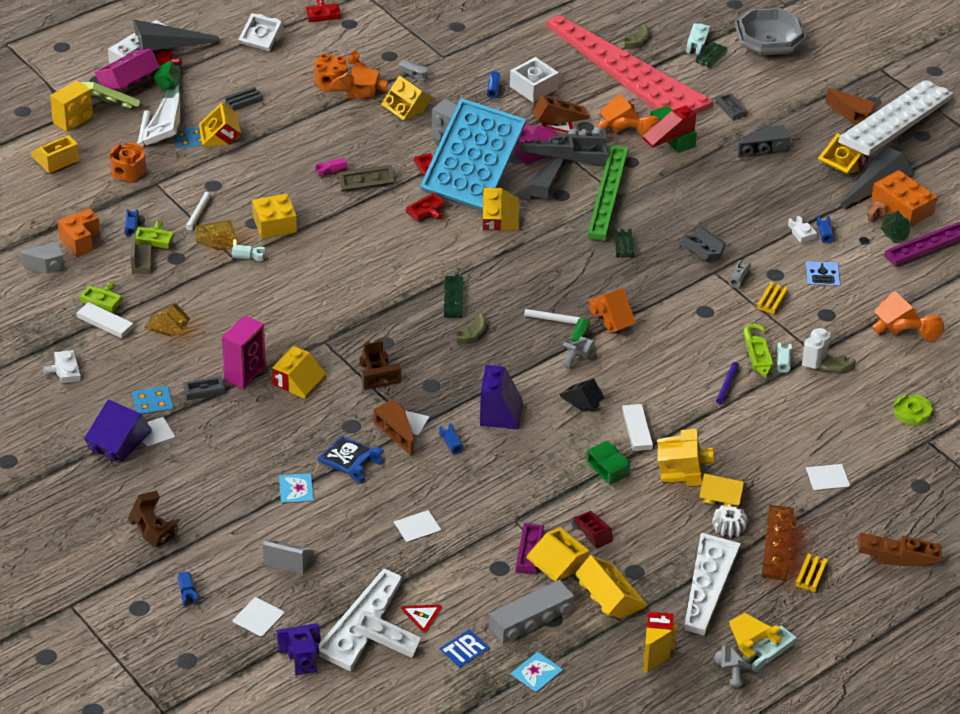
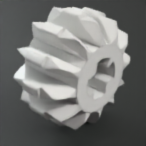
[712,504,747,539]

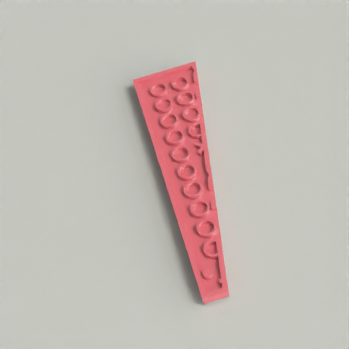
[546,15,713,114]

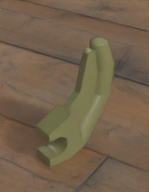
[624,24,650,49]
[457,314,487,344]
[816,355,856,373]

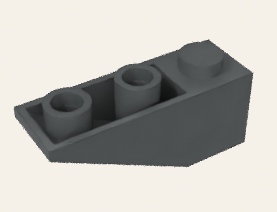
[737,125,790,157]

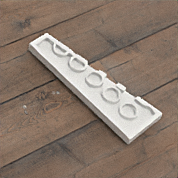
[684,533,740,636]
[317,569,402,672]

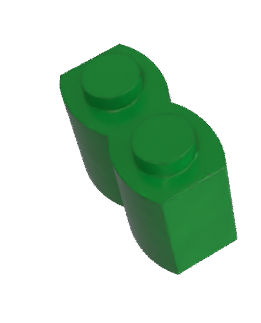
[586,441,630,484]

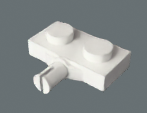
[43,350,80,383]

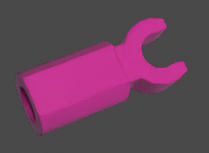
[315,158,347,177]

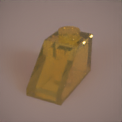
[195,220,236,251]
[145,302,191,337]

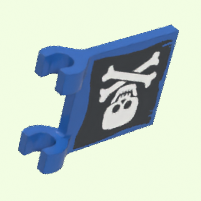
[317,436,385,483]

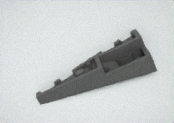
[133,20,220,51]
[520,129,608,166]
[841,146,914,209]
[514,157,567,201]

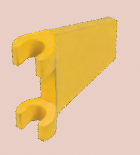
[729,613,782,658]

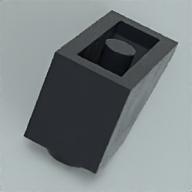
[559,378,605,411]

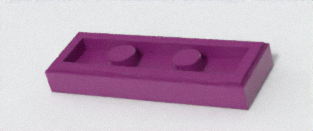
[516,523,544,575]

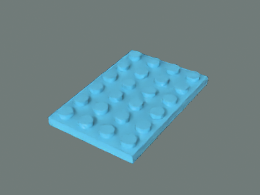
[420,98,526,211]

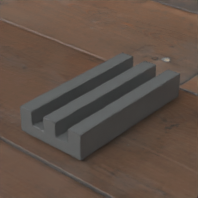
[225,87,263,110]
[716,93,748,121]
[183,376,225,400]

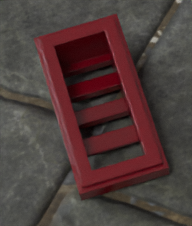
[573,511,613,548]

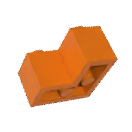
[57,208,100,257]
[588,288,636,333]

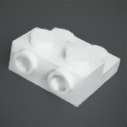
[238,13,284,52]

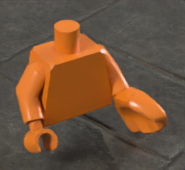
[330,50,388,99]
[596,94,659,136]
[872,291,944,342]

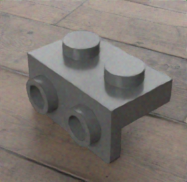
[681,226,726,261]

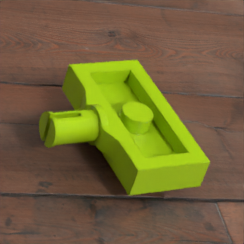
[135,220,174,249]
[79,282,122,313]

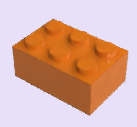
[871,170,937,227]

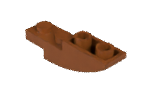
[857,532,942,566]

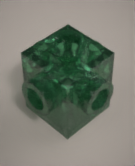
[881,210,911,243]

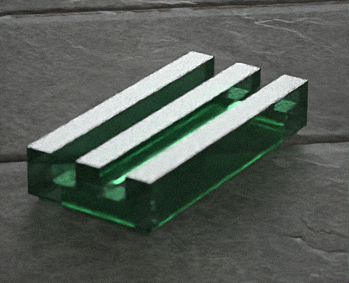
[695,42,728,68]
[613,229,635,258]

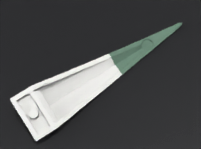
[143,65,181,145]

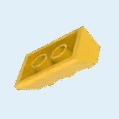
[575,555,648,619]

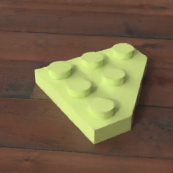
[80,82,140,109]

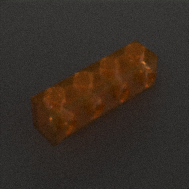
[761,505,797,581]

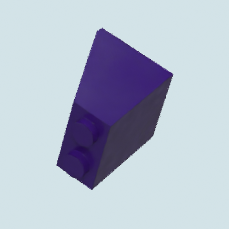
[480,365,523,430]
[84,399,152,462]

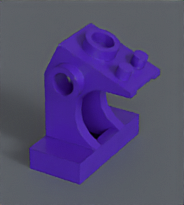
[276,623,321,675]

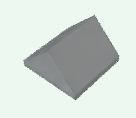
[263,540,314,574]

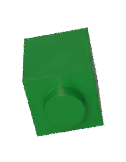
[154,61,180,91]

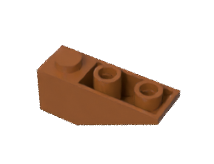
[825,88,876,124]

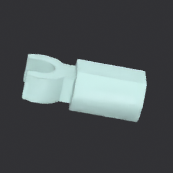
[232,244,265,261]
[777,343,792,373]

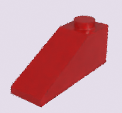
[642,105,696,148]

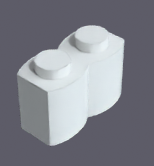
[802,328,830,369]

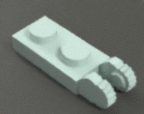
[686,23,710,55]
[742,626,797,672]

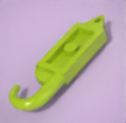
[743,323,773,378]

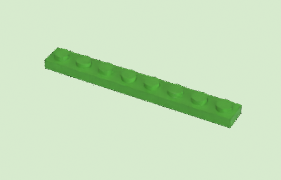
[588,145,628,241]

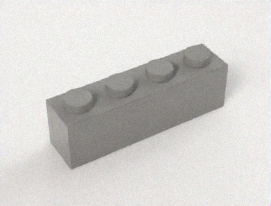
[489,580,574,644]

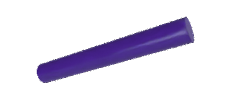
[716,362,739,404]

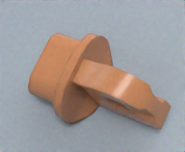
[867,201,887,222]

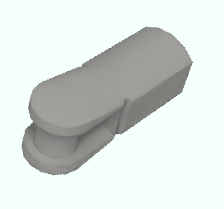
[399,59,428,81]
[728,260,751,289]

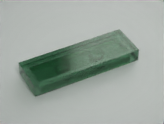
[444,276,463,318]

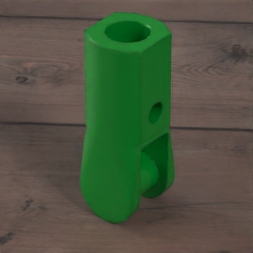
[571,318,590,343]

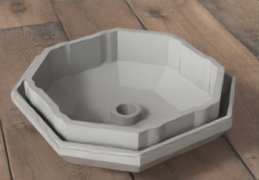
[734,8,806,55]

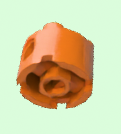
[314,53,348,92]
[110,142,146,183]

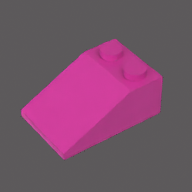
[513,125,559,165]

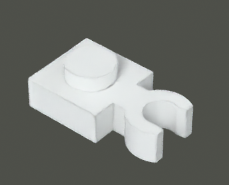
[788,216,817,243]

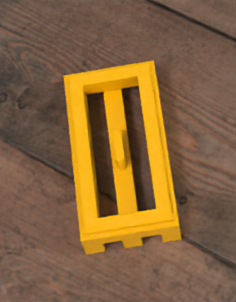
[757,282,788,314]
[795,553,828,592]

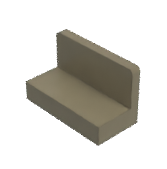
[131,234,152,274]

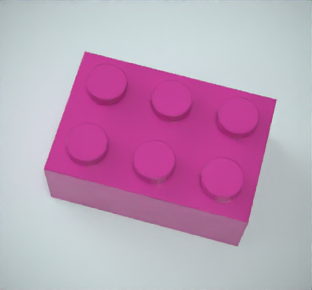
[95,49,159,91]
[222,315,266,388]

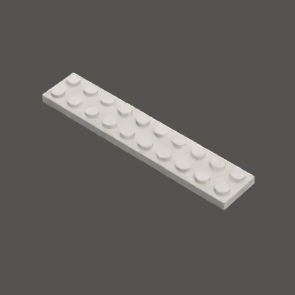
[838,80,953,156]

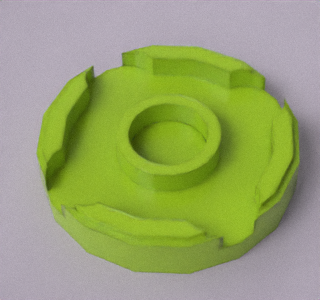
[894,394,933,425]

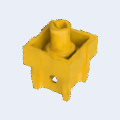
[657,429,715,487]

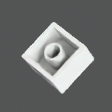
[510,57,559,102]

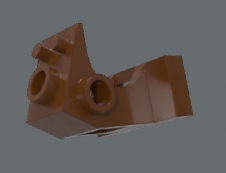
[359,340,401,390]
[128,491,180,547]

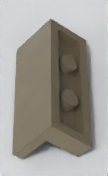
[336,164,394,191]

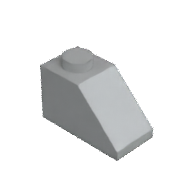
[21,242,65,274]

